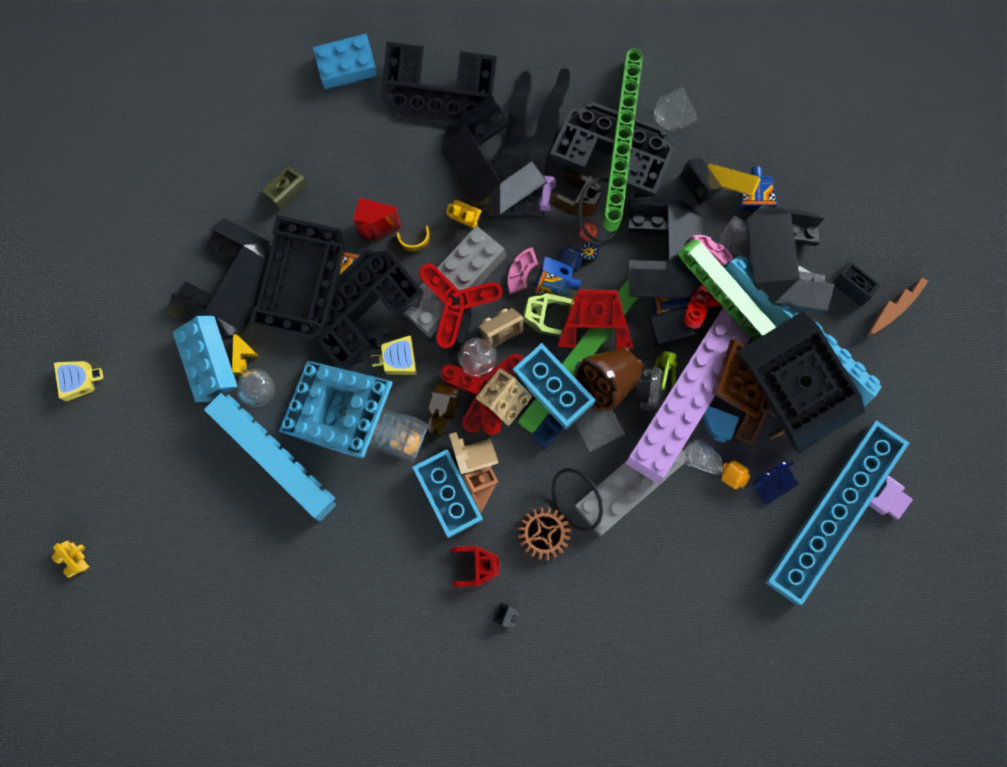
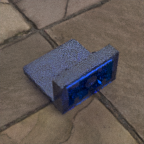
[753,460,799,505]

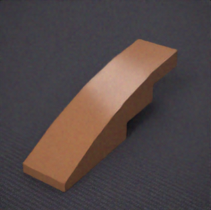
[866,277,928,338]

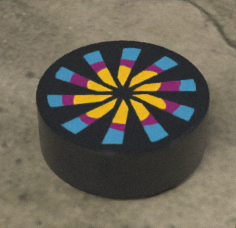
[580,242,599,262]

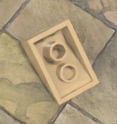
[479,308,523,349]

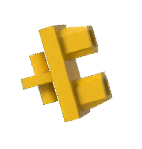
[446,200,482,228]
[51,541,89,578]

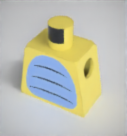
[371,336,417,375]
[54,361,103,401]

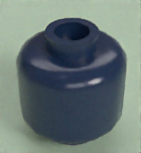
[557,245,583,272]

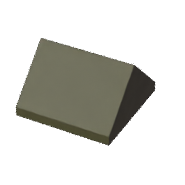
[261,166,308,211]

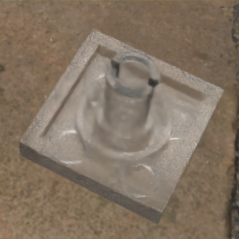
[574,407,625,452]

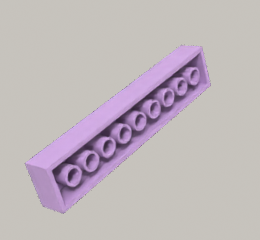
[625,308,750,484]

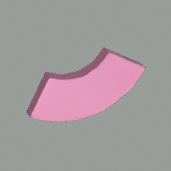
[689,235,734,267]
[507,247,539,295]

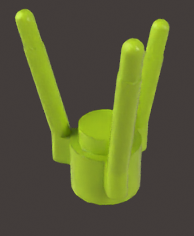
[651,351,677,390]

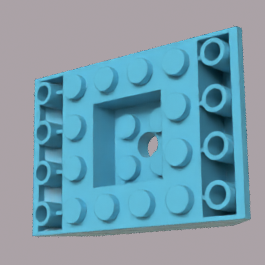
[279,360,393,459]

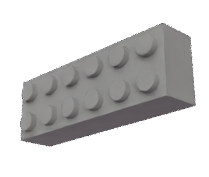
[403,226,506,338]
[574,450,690,537]

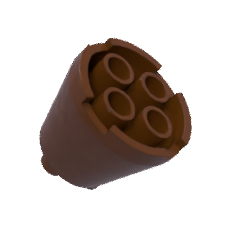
[574,347,643,411]

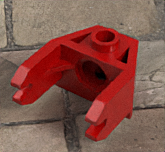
[451,546,499,587]

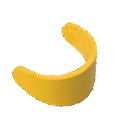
[397,226,430,252]

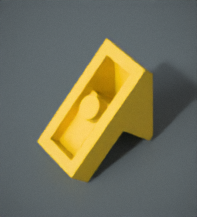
[232,335,259,376]

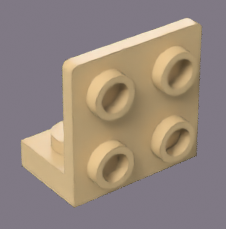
[476,368,532,426]
[449,432,498,474]

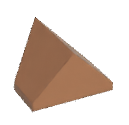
[462,466,499,513]

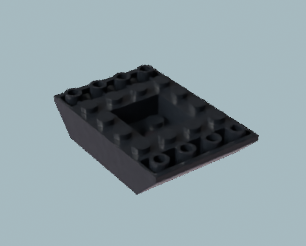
[736,311,865,453]

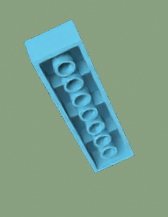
[204,393,337,521]

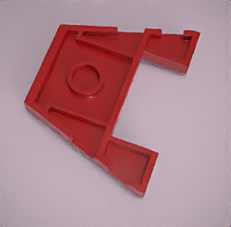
[558,289,633,349]

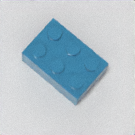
[313,34,378,89]

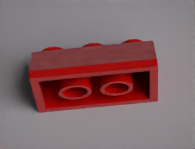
[353,197,402,241]

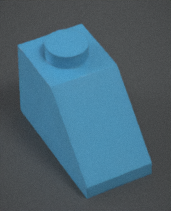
[702,406,739,443]

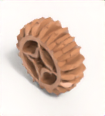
[518,507,571,560]

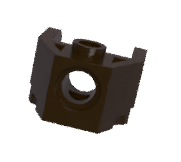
[549,170,603,216]
[427,383,459,438]

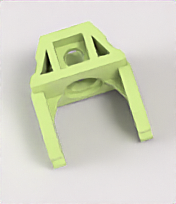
[523,293,572,337]

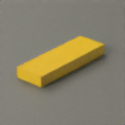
[708,164,761,196]

